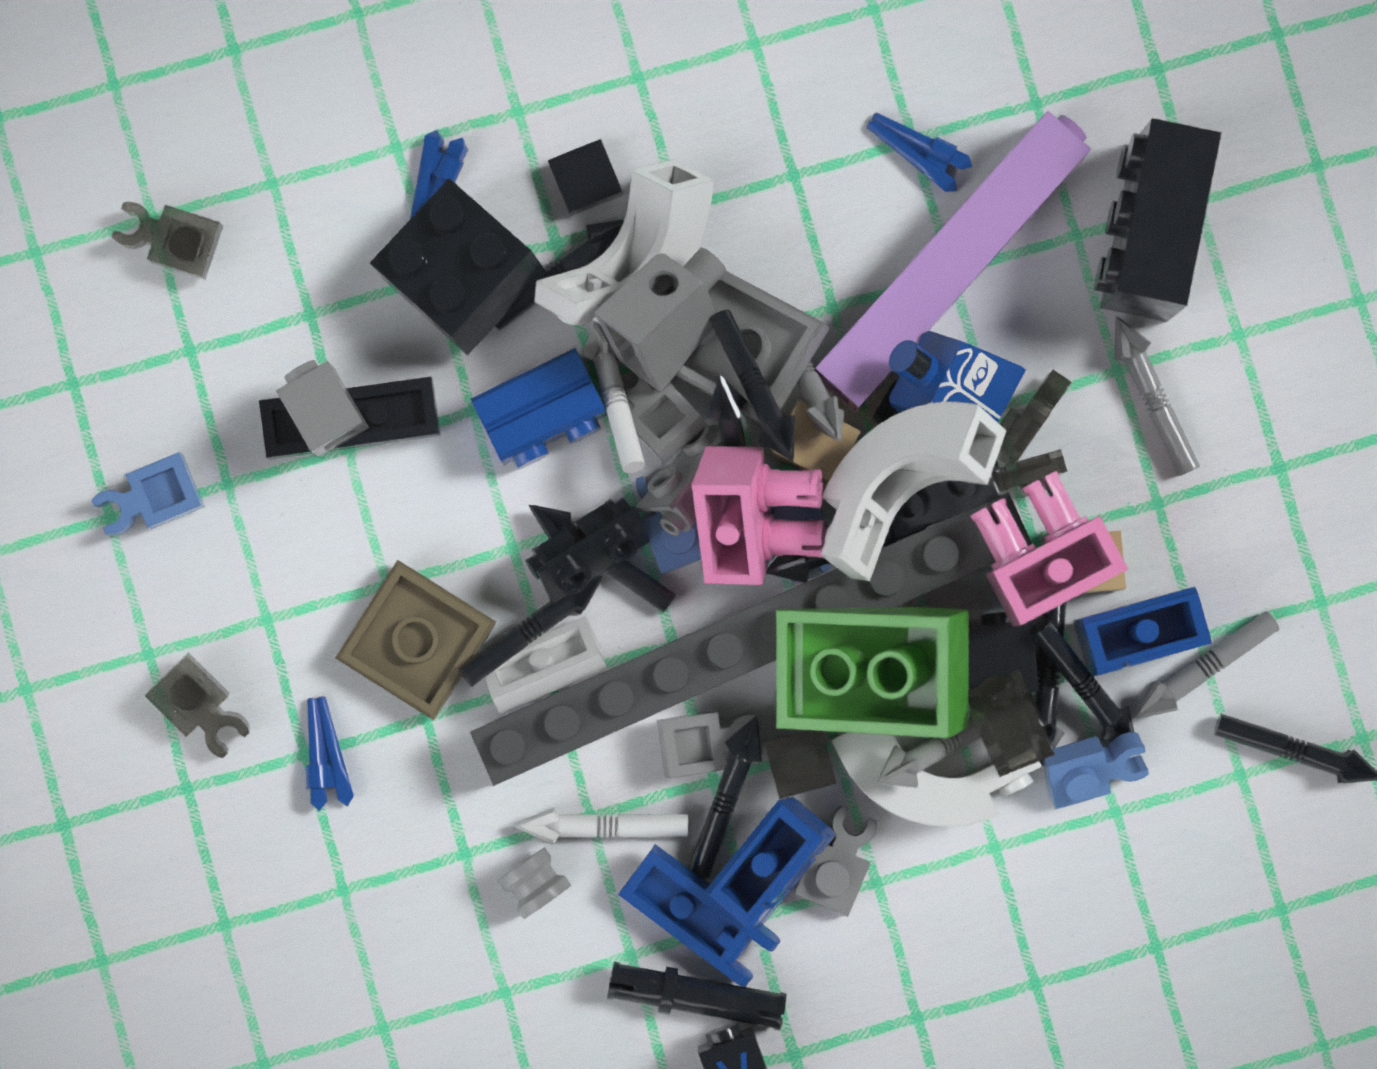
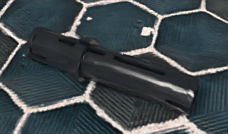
[607,961,787,1031]

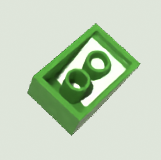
[776,607,969,738]

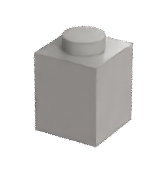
[276,360,369,457]

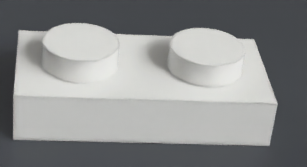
[485,616,607,714]

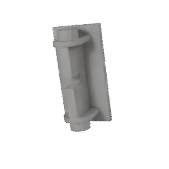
[636,425,722,536]

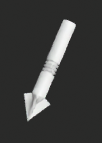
[581,322,645,473]
[515,807,688,845]

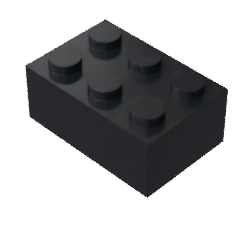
[1094,118,1222,322]

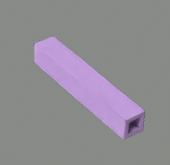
[815,111,1091,413]

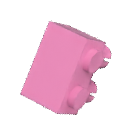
[692,446,827,585]
[970,470,1128,627]

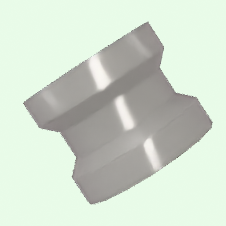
[497,847,571,919]

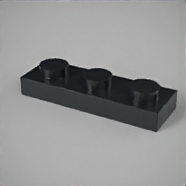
[259,376,441,460]

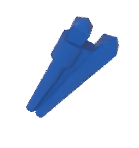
[866,112,972,193]
[410,130,468,219]
[306,696,354,811]

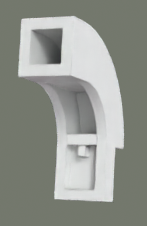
[534,159,714,325]
[820,402,1006,582]
[828,732,1042,827]

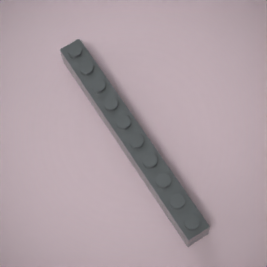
[470,492,1032,786]

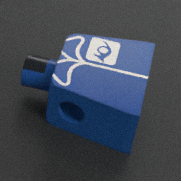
[889,331,1026,422]

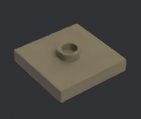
[335,560,497,720]

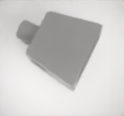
[594,247,726,393]

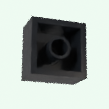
[370,178,546,356]

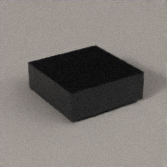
[548,139,623,216]

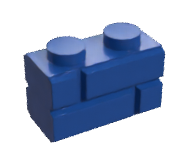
[471,348,607,469]
[1073,587,1212,676]
[705,796,837,929]

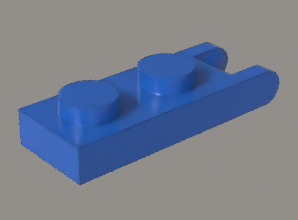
[618,844,781,987]

